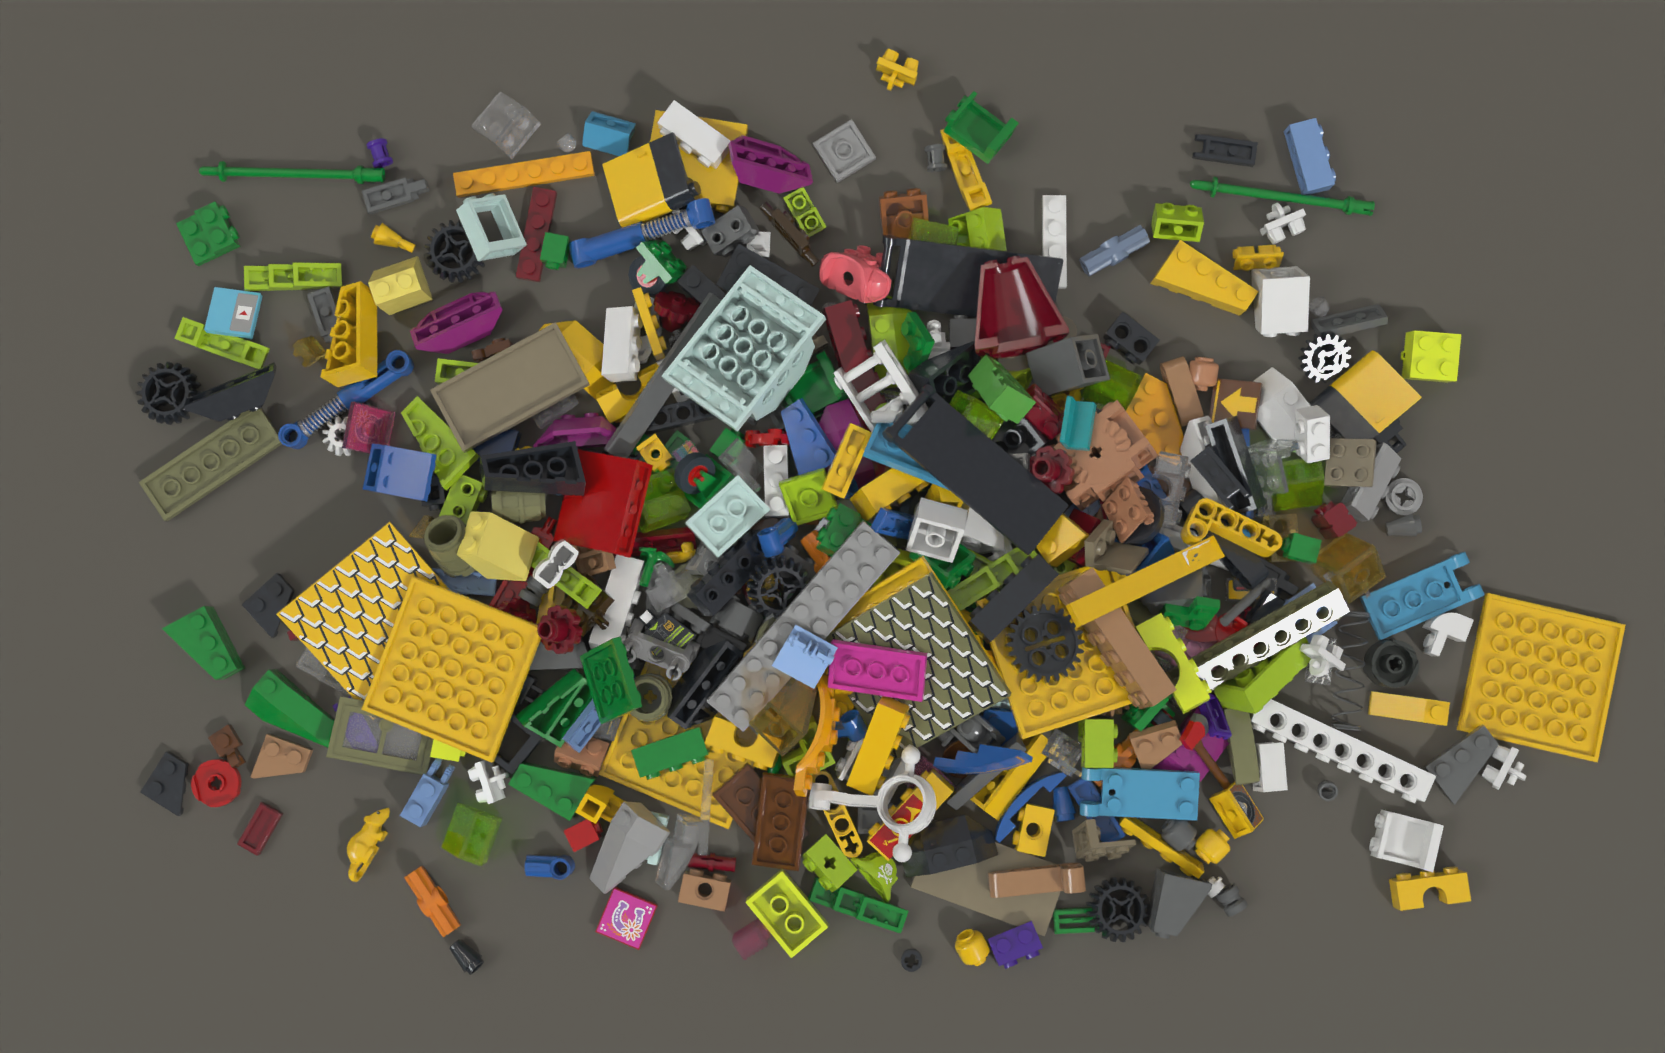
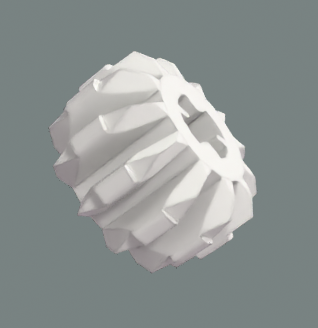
[322,417,358,456]

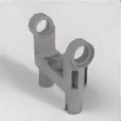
[624,618,701,680]

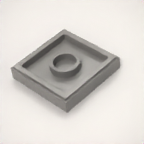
[813,119,876,183]

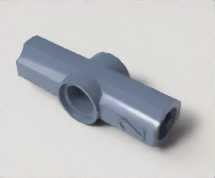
[1079,225,1150,277]

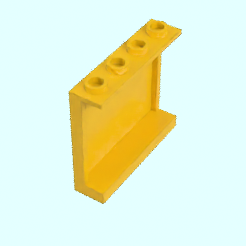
[650,110,748,213]

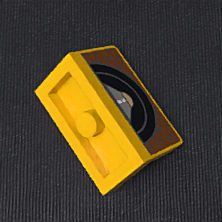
[1209,781,1264,839]

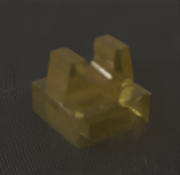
[293,336,326,368]

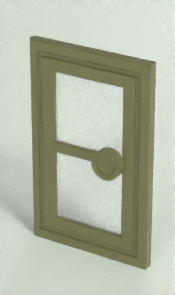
[326,696,434,775]

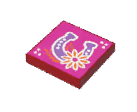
[595,887,658,950]

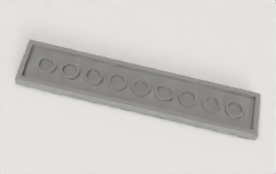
[707,520,900,732]

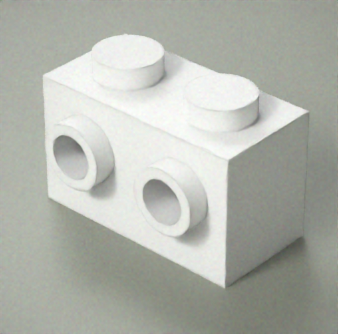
[1295,405,1330,463]

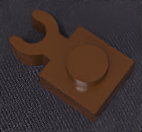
[471,338,513,363]

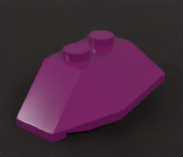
[728,135,813,194]
[410,292,503,354]
[819,399,875,490]
[533,413,617,449]
[1152,707,1229,782]

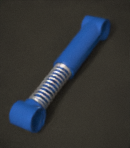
[568,198,716,268]
[278,350,414,449]

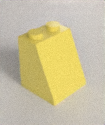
[368,256,433,315]
[457,512,539,581]

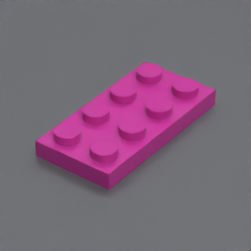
[828,639,928,702]

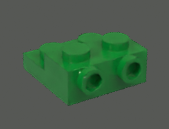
[176,201,240,266]
[816,503,872,557]
[909,544,976,589]

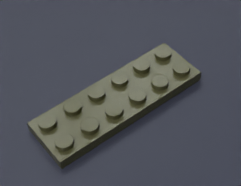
[139,408,282,521]

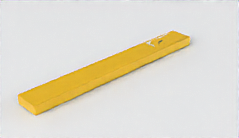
[1066,535,1225,628]

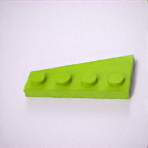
[401,396,480,490]

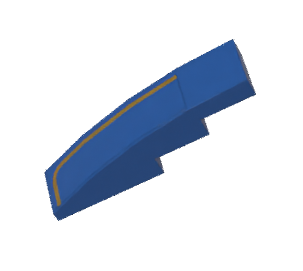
[933,744,1033,774]

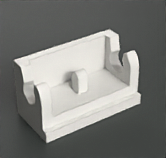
[1253,742,1288,792]

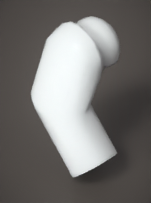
[871,399,903,423]

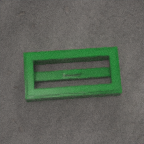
[1053,907,1098,934]

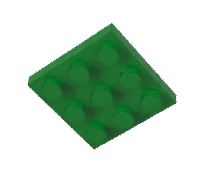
[580,636,642,724]

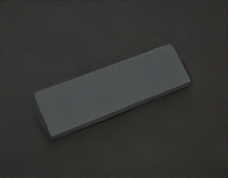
[946,733,1027,810]

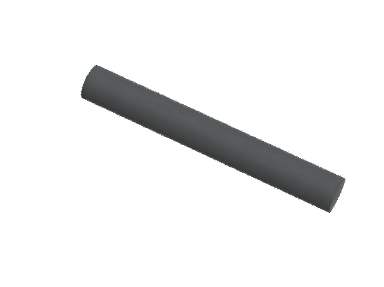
[1220,578,1271,626]

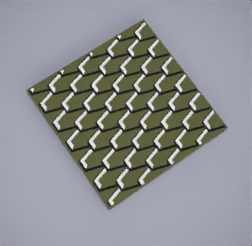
[824,572,1011,761]

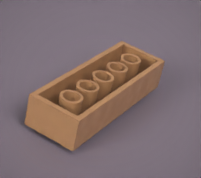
[1057,567,1177,709]

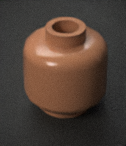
[1188,357,1219,391]

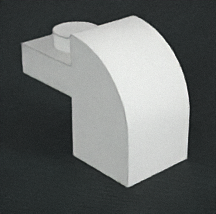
[1422,613,1474,656]

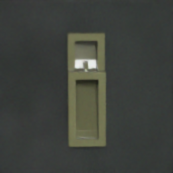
[1223,709,1260,785]

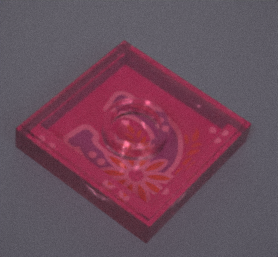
[342,402,396,454]

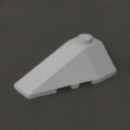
[589,801,671,894]

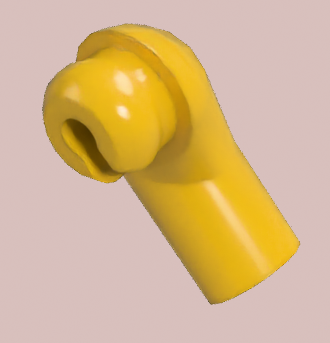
[666,542,696,564]

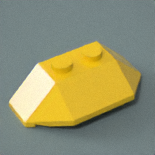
[539,320,614,400]

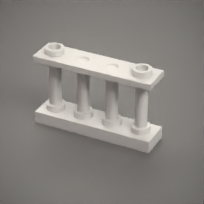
[834,339,929,432]

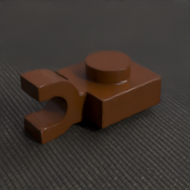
[208,724,246,767]

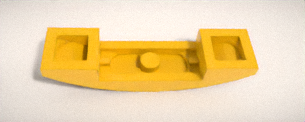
[940,129,992,211]

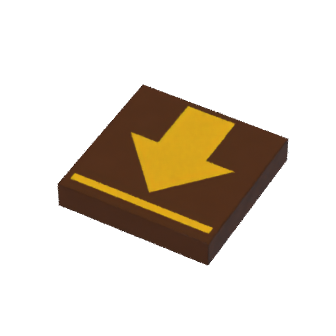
[1209,379,1263,430]

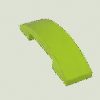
[174,317,270,369]
[531,542,602,609]

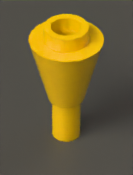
[371,223,416,253]

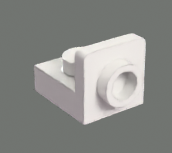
[747,232,771,261]

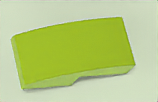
[783,187,826,237]

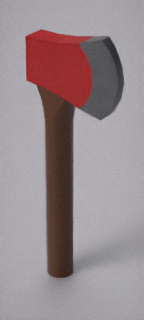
[1179,713,1231,790]

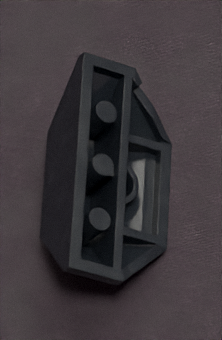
[184,362,277,422]
[667,640,744,729]
[902,814,998,877]

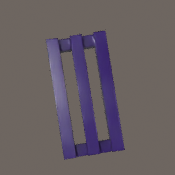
[1198,694,1232,740]

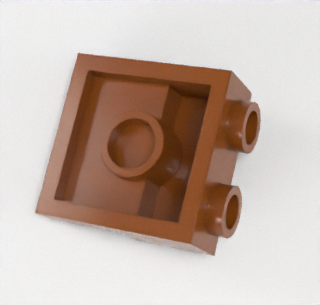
[879,188,930,241]

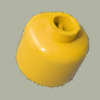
[1195,829,1230,864]
[955,929,990,966]

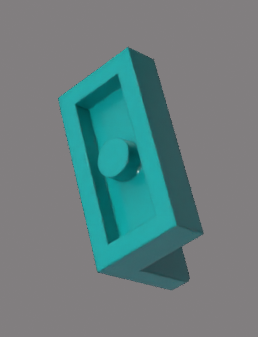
[1060,396,1097,451]

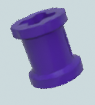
[366,138,393,168]

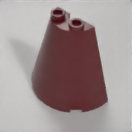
[974,256,1069,358]

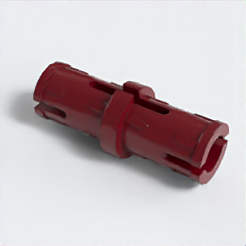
[687,852,736,873]

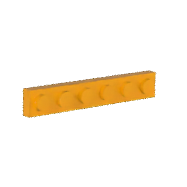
[453,151,595,198]

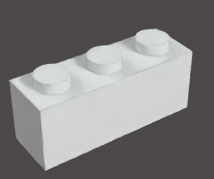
[657,100,730,169]
[601,306,643,382]
[764,445,789,518]

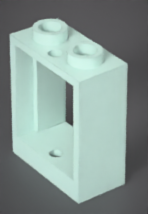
[456,193,527,261]

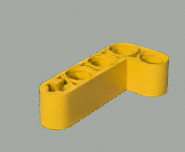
[1180,498,1282,557]
[808,770,863,858]

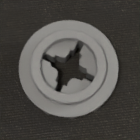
[1384,478,1423,515]

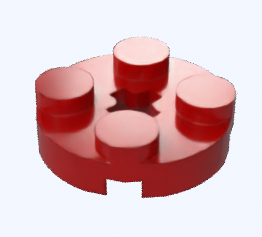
[745,429,790,448]
[191,759,242,807]

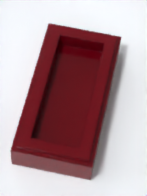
[237,802,284,856]

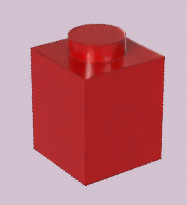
[564,819,603,852]

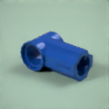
[757,518,798,557]
[835,710,868,742]
[525,854,575,880]

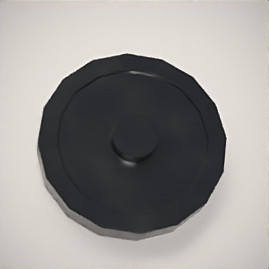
[1107,486,1165,545]

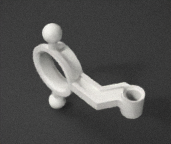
[808,746,936,862]

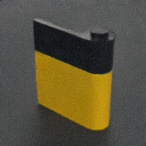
[602,132,701,227]
[1309,350,1422,439]

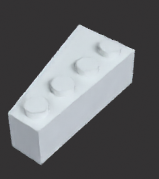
[589,555,645,650]

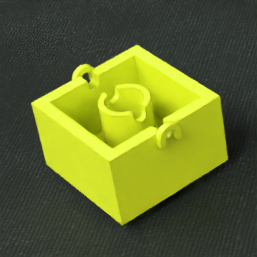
[1401,331,1461,383]

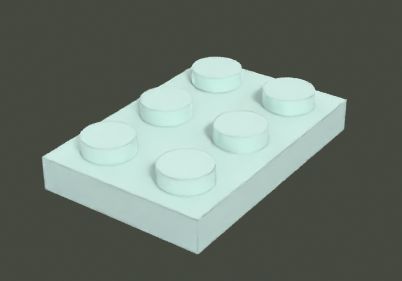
[685,475,770,558]

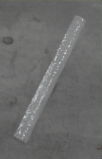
[698,759,714,855]

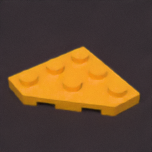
[1125,373,1184,467]

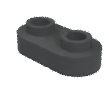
[671,601,713,635]

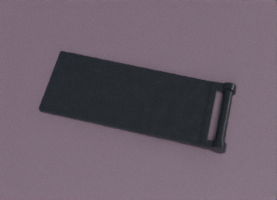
[873,235,1064,317]
[882,384,1068,555]

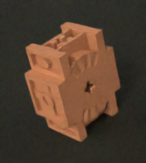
[1050,400,1158,511]

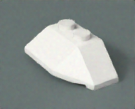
[1253,367,1310,453]
[1180,416,1231,508]

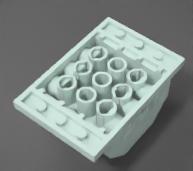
[662,265,826,432]

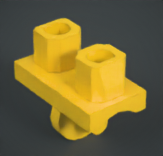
[876,49,919,91]

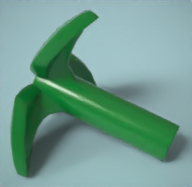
[639,547,674,587]

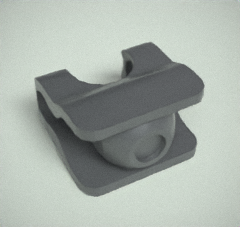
[949,713,1006,754]

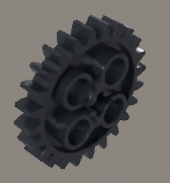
[1005,604,1085,683]

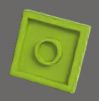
[779,468,838,526]

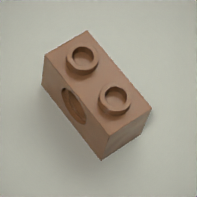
[678,868,732,912]

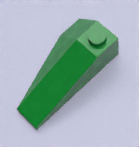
[245,669,335,748]

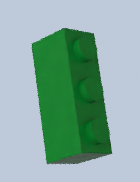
[631,726,709,780]

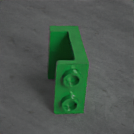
[943,91,1019,164]
[785,351,849,416]

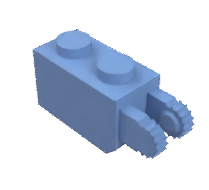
[400,758,455,827]

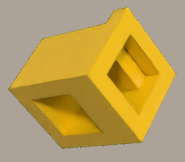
[636,434,674,472]

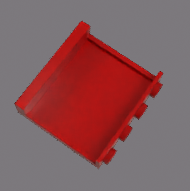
[553,450,653,558]

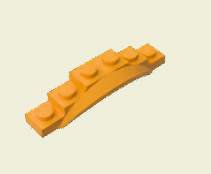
[793,666,841,797]

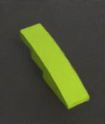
[244,263,342,291]
[947,547,1037,611]

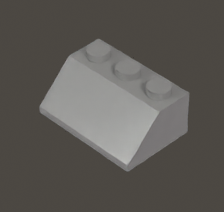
[1341,443,1401,522]

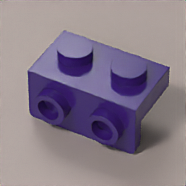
[988,921,1043,969]

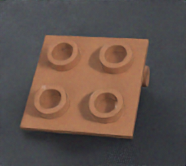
[1102,476,1154,544]

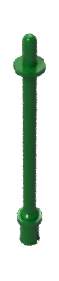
[199,161,385,184]
[1190,176,1375,216]

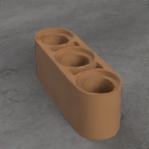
[1160,356,1204,427]

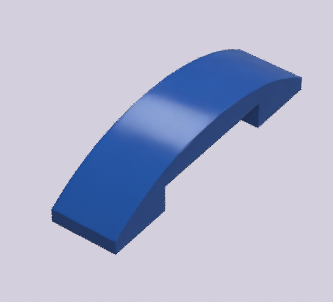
[994,771,1066,843]

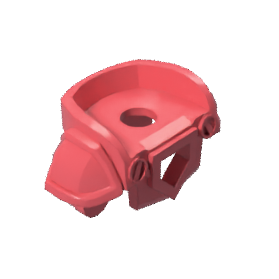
[819,245,891,303]

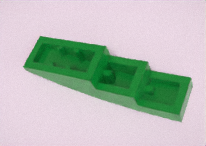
[808,877,909,934]

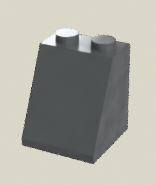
[1026,334,1110,397]
[1142,566,1212,615]
[1145,868,1212,939]

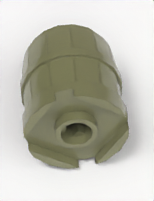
[491,491,546,524]
[424,515,476,578]
[630,673,673,722]

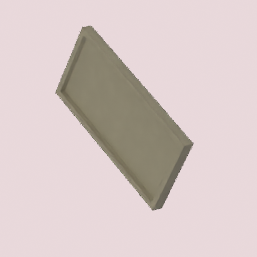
[430,322,590,453]
[910,819,1061,936]

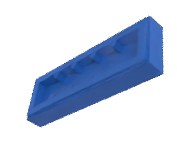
[871,507,915,540]
[1067,778,1126,842]

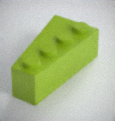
[1214,636,1311,714]

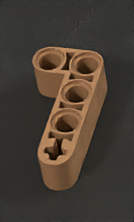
[988,863,1086,898]

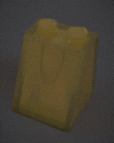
[1310,533,1386,604]
[749,677,818,757]

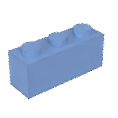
[1284,118,1336,195]

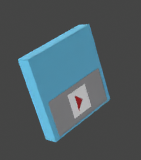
[204,287,263,339]

